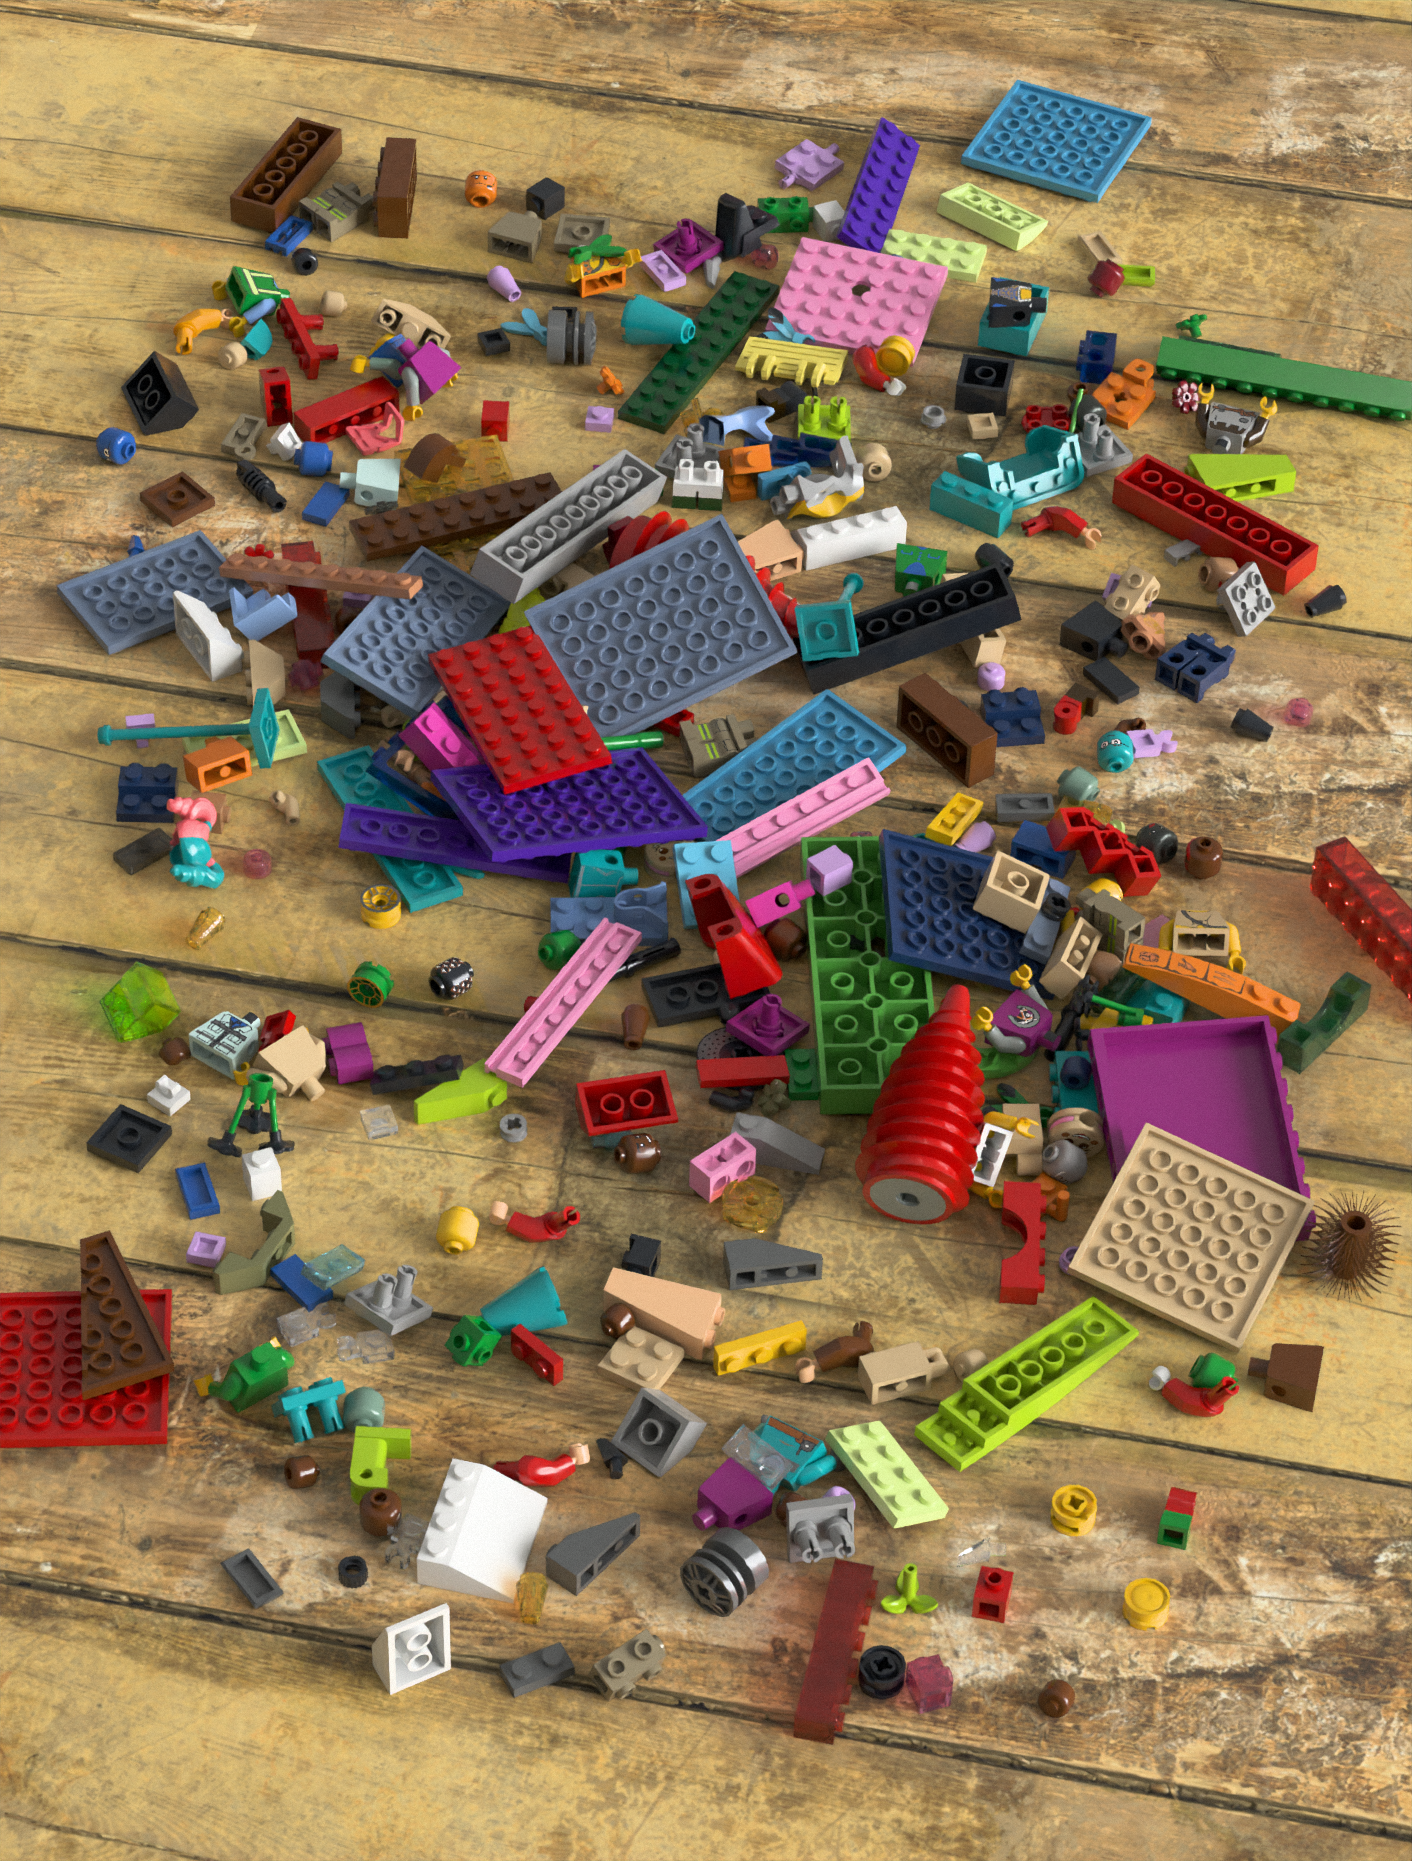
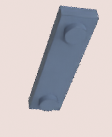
[1019,878,1071,965]

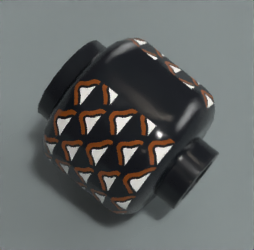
[428,957,474,1001]

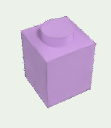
[806,845,853,896]

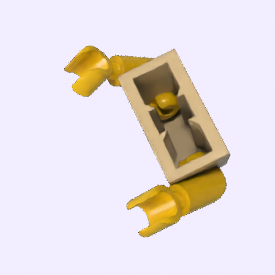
[1158,909,1246,975]

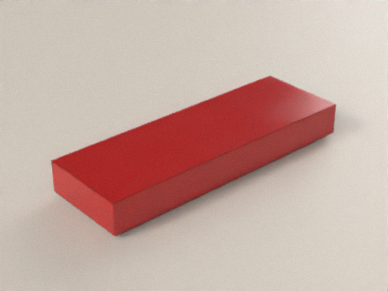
[695,1055,790,1088]

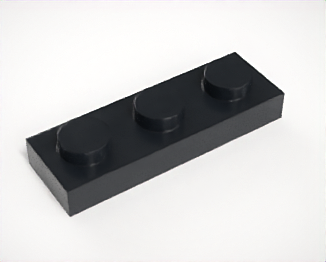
[370,1054,464,1095]

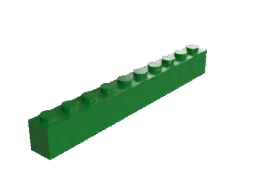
[1156,336,1412,421]

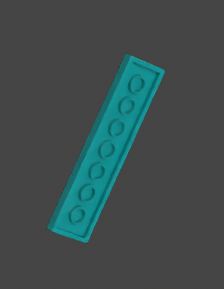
[317,745,463,913]

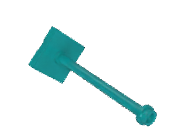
[794,573,864,661]
[97,688,280,769]

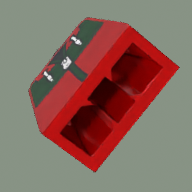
[258,366,293,427]

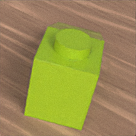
[414,1058,507,1125]

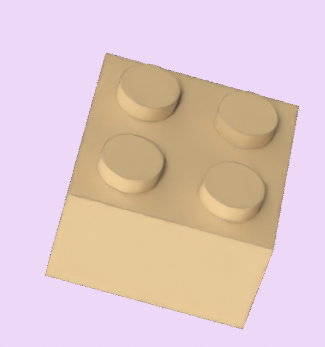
[973,851,1050,934]

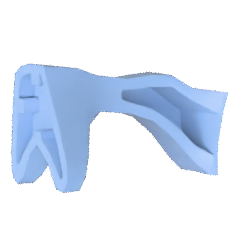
[699,406,775,446]

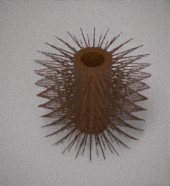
[1300,1190,1402,1303]

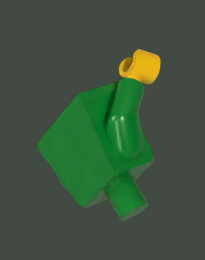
[193,1336,294,1413]

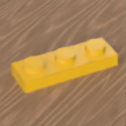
[925,792,984,846]
[713,1320,807,1376]

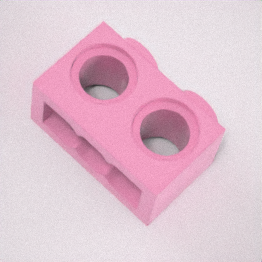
[689,1132,756,1203]

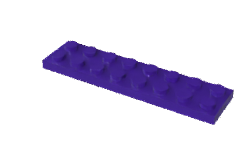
[836,117,920,253]
[338,803,572,883]

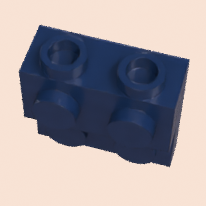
[980,687,1045,747]
[116,763,179,823]

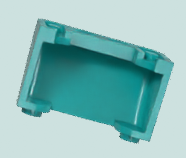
[956,425,1084,510]

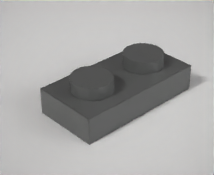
[995,793,1055,822]
[500,1642,575,1698]

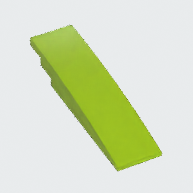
[914,1296,1139,1472]

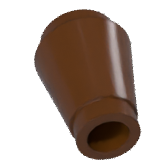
[621,1004,650,1050]

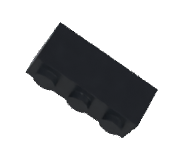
[121,351,199,436]

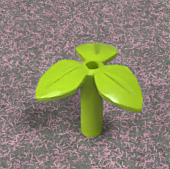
[880,1563,938,1614]

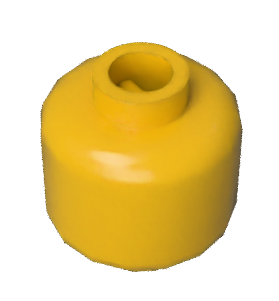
[436,1206,479,1255]

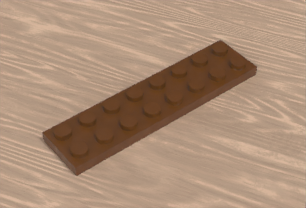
[349,472,562,562]

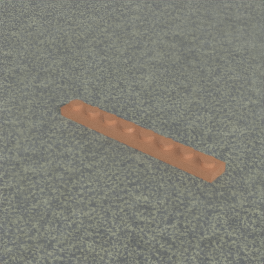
[219,553,423,599]

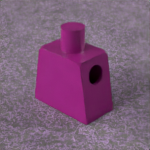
[692,1457,773,1531]

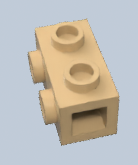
[1104,564,1160,621]

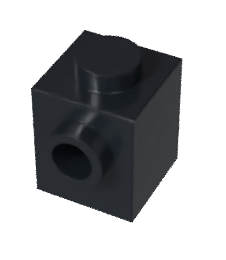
[526,177,565,220]

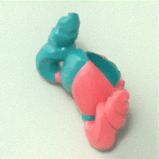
[167,797,224,889]

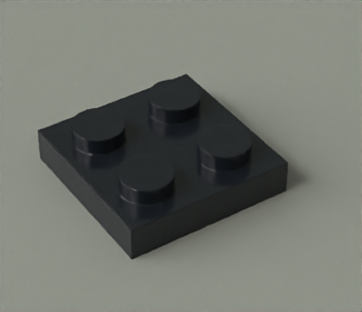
[86,1104,172,1173]

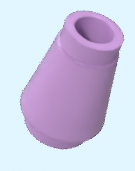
[487,266,521,302]
[953,821,996,853]

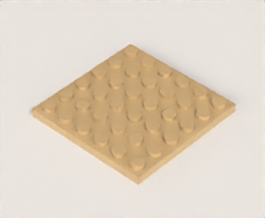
[1067,1122,1315,1354]

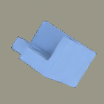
[229,588,298,641]

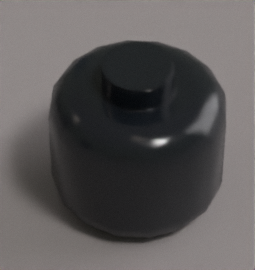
[291,248,318,276]

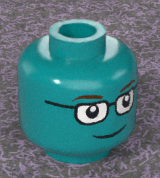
[1097,730,1134,773]

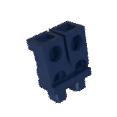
[1155,633,1236,703]

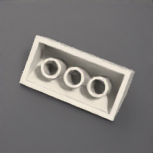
[790,506,907,571]

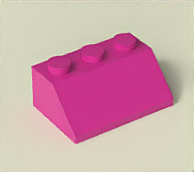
[399,702,486,771]

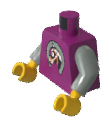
[397,338,461,422]
[971,965,1061,1057]

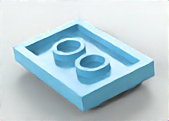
[672,840,740,929]

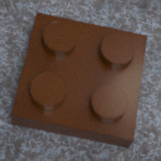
[140,471,215,528]

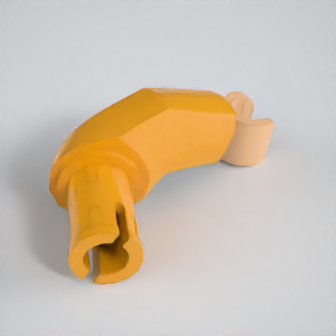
[173,309,233,355]

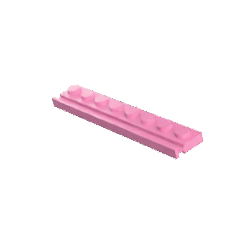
[716,757,891,879]
[485,917,642,1088]

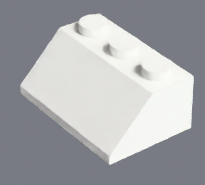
[173,591,244,682]

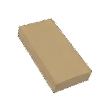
[1078,231,1122,266]

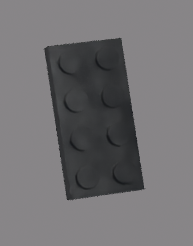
[641,963,771,1028]

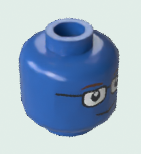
[96,427,136,465]

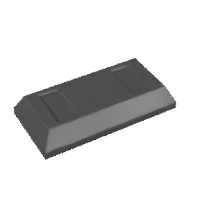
[220,1548,284,1609]

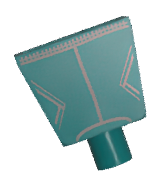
[568,849,638,898]

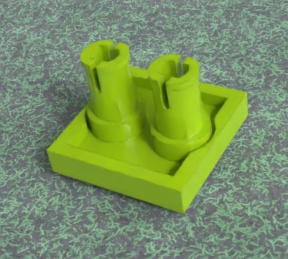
[798,396,851,447]

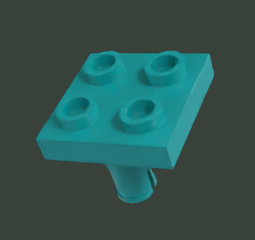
[271,1377,346,1444]

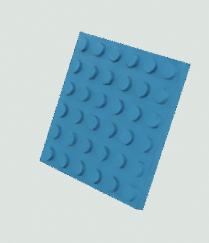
[961,80,1152,203]

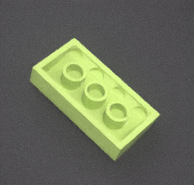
[937,183,1048,251]

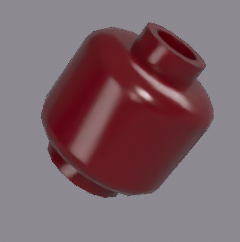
[1087,258,1125,298]

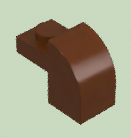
[403,433,467,483]

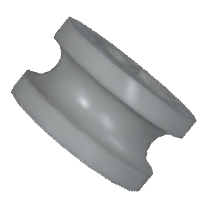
[500,1114,527,1142]

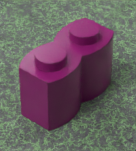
[322,1022,374,1084]

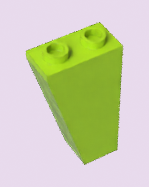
[1184,454,1296,502]

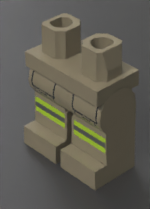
[299,182,376,242]
[679,714,759,778]
[1075,888,1145,971]

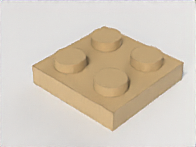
[598,1326,685,1392]

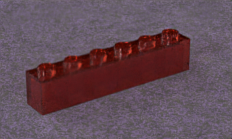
[281,541,336,671]
[793,1559,879,1745]

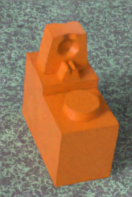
[183,736,252,793]

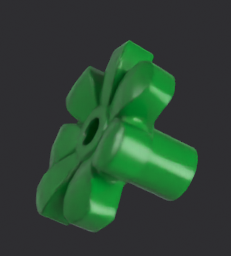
[1175,314,1207,339]

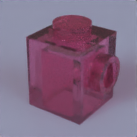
[905,1654,953,1714]

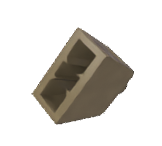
[488,211,542,263]

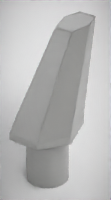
[703,256,722,289]

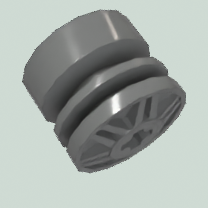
[547,310,597,365]
[680,1527,769,1617]

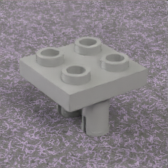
[1077,413,1133,477]
[655,423,724,478]
[344,1265,433,1336]
[786,1494,855,1563]

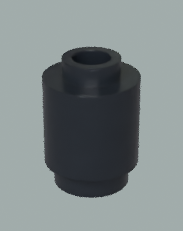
[975,543,1014,577]

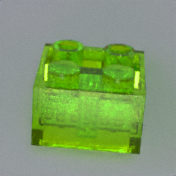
[99,961,181,1043]

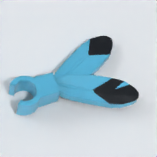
[757,307,816,344]

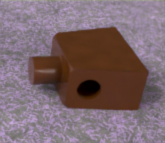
[1247,1343,1324,1412]

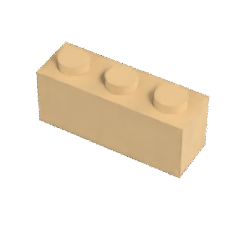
[1039,916,1103,1000]

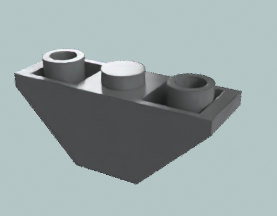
[320,671,361,739]

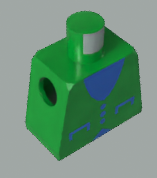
[895,543,948,597]

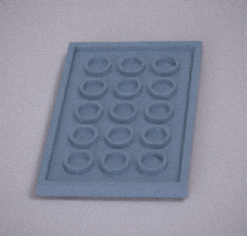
[56,530,254,655]

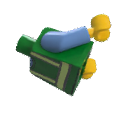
[212,266,290,337]

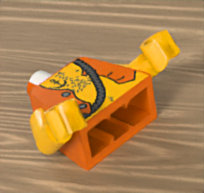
[564,245,642,298]

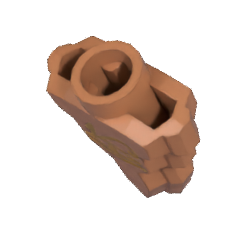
[1121,612,1166,660]

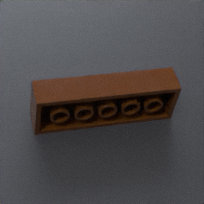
[230,117,342,233]

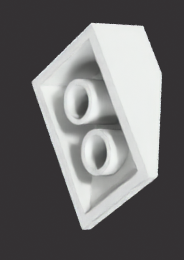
[372,1603,451,1695]

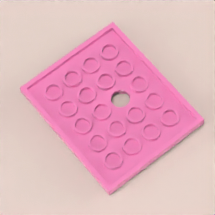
[765,237,948,367]

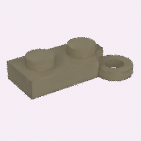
[221,413,266,461]

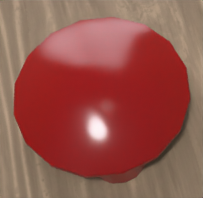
[1021,404,1071,433]

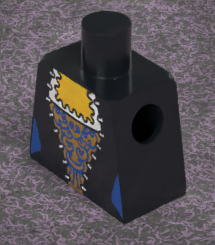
[988,277,1047,328]

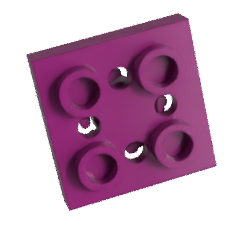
[653,218,724,274]
[725,994,810,1056]

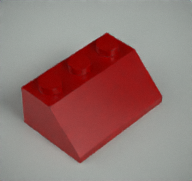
[575,1070,678,1137]

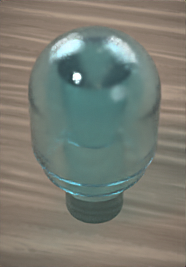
[591,1130,633,1153]

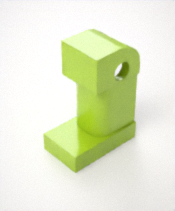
[350,1426,412,1505]

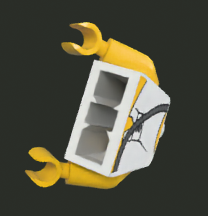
[969,1111,1039,1209]

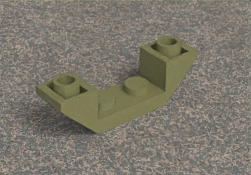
[212,1190,295,1295]

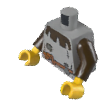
[1195,383,1277,454]

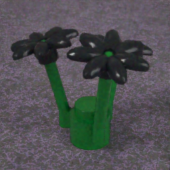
[1071,975,1144,1051]

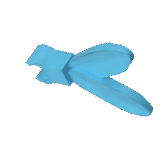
[501,308,547,346]

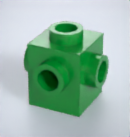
[444,1315,502,1367]

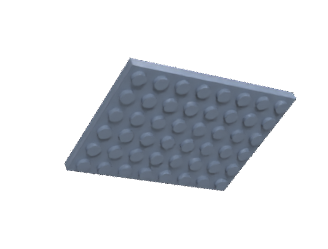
[524,514,797,737]

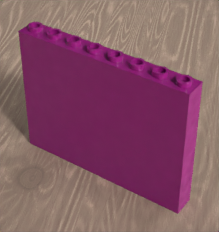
[1087,1015,1316,1242]

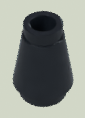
[1304,585,1347,618]
[1230,708,1274,742]

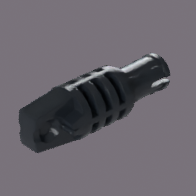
[236,460,287,513]

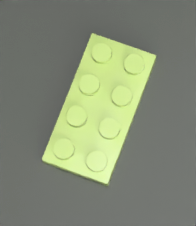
[881,229,987,283]
[182,709,307,767]
[825,1421,949,1528]

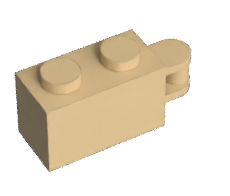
[858,1341,950,1405]

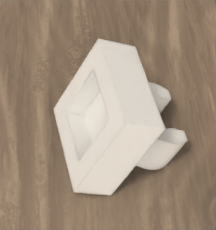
[266,423,302,461]
[147,1075,191,1116]

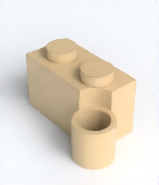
[1002,1104,1043,1176]

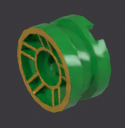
[347,961,394,1008]

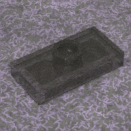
[113,828,174,875]

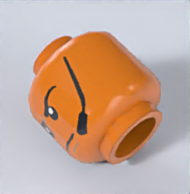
[465,170,497,208]

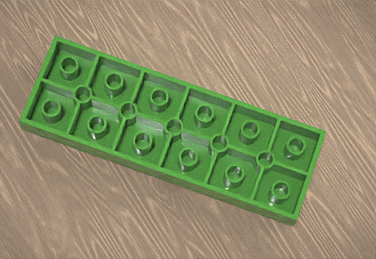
[800,836,935,1114]

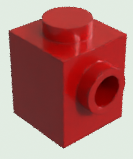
[972,1566,1014,1623]

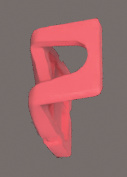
[345,402,404,456]

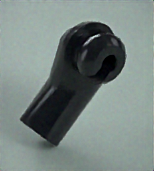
[709,1087,755,1113]

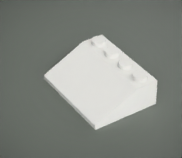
[417,1459,547,1603]

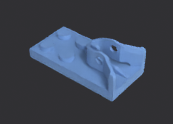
[550,881,668,946]

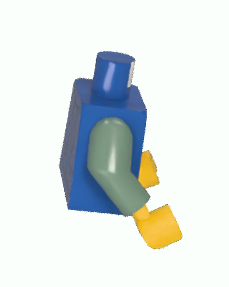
[350,334,407,388]

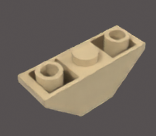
[371,299,451,349]
[244,640,286,706]

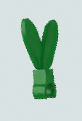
[568,234,628,264]

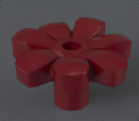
[1172,381,1200,414]

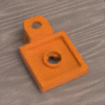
[1092,358,1156,430]

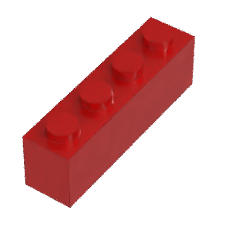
[294,376,400,443]

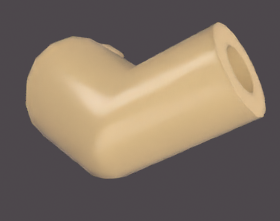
[269,790,300,826]

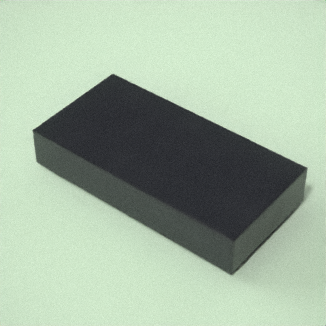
[1083,657,1140,705]

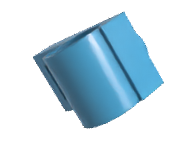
[757,461,812,501]

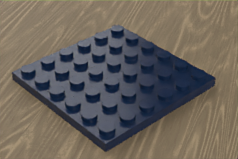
[879,829,1055,1000]

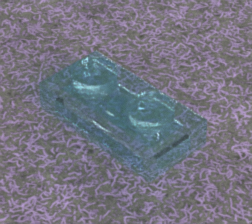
[301,1244,366,1291]

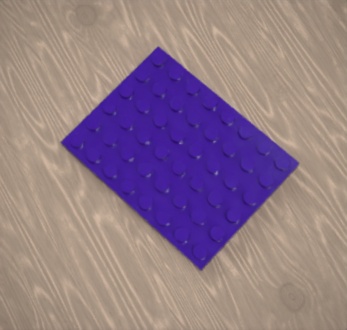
[431,747,708,863]

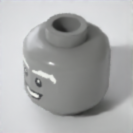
[1042,1139,1088,1185]

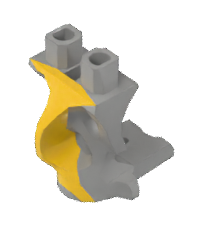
[770,436,864,520]

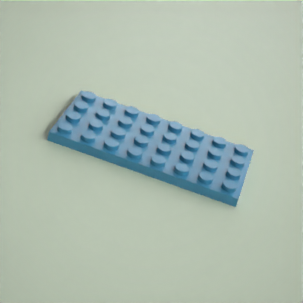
[682,689,906,842]

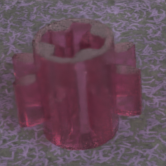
[287,658,324,691]

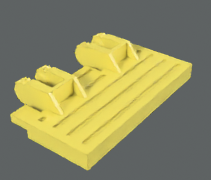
[735,336,848,388]

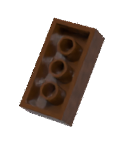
[373,137,417,239]
[896,673,998,788]

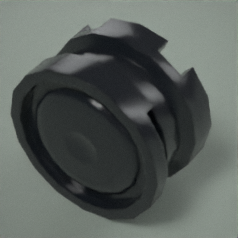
[858,1645,906,1700]

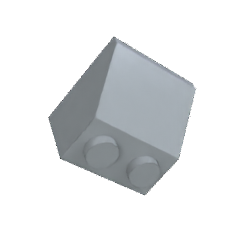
[611,1387,707,1477]

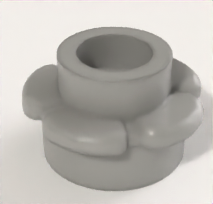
[921,405,946,429]

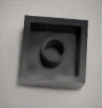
[954,354,1015,417]

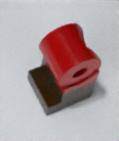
[1053,683,1100,735]

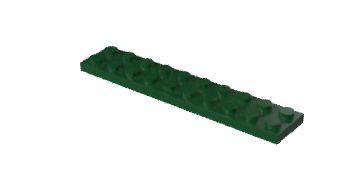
[618,271,780,434]

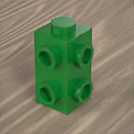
[757,196,813,233]

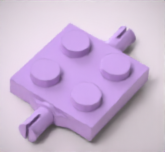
[775,139,844,191]

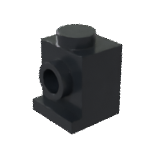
[621,1233,661,1277]

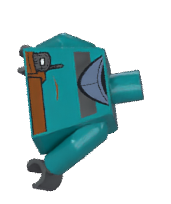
[748,1414,846,1496]

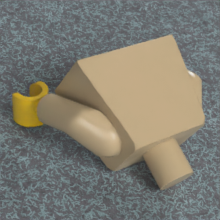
[233,1025,327,1101]

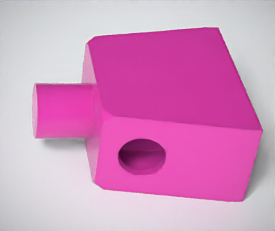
[745,879,815,928]

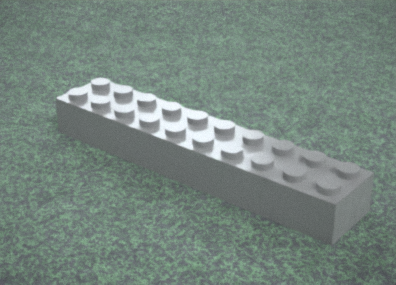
[470,449,667,604]

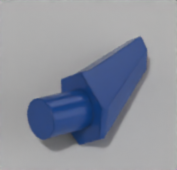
[127,535,145,558]

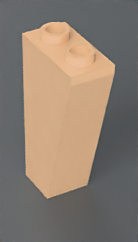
[738,520,804,581]
[603,1267,725,1360]

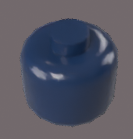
[1060,1056,1092,1090]

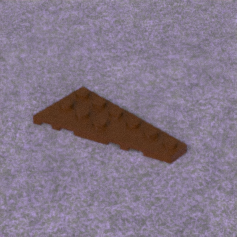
[80,1230,174,1400]

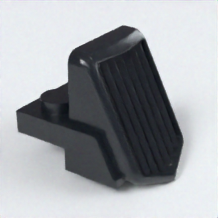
[715,193,779,262]

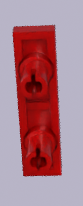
[276,298,339,380]

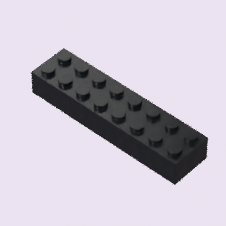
[793,562,1022,695]

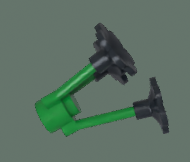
[207,1073,295,1158]

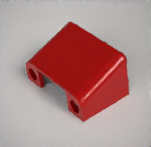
[685,874,783,999]

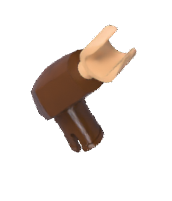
[795,1321,874,1383]

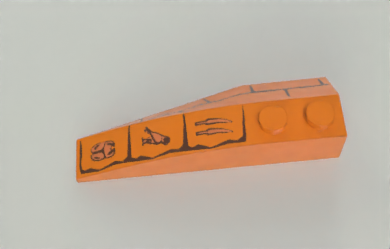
[1122,943,1301,1045]

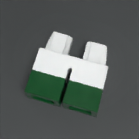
[672,459,724,511]

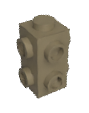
[588,1628,667,1702]

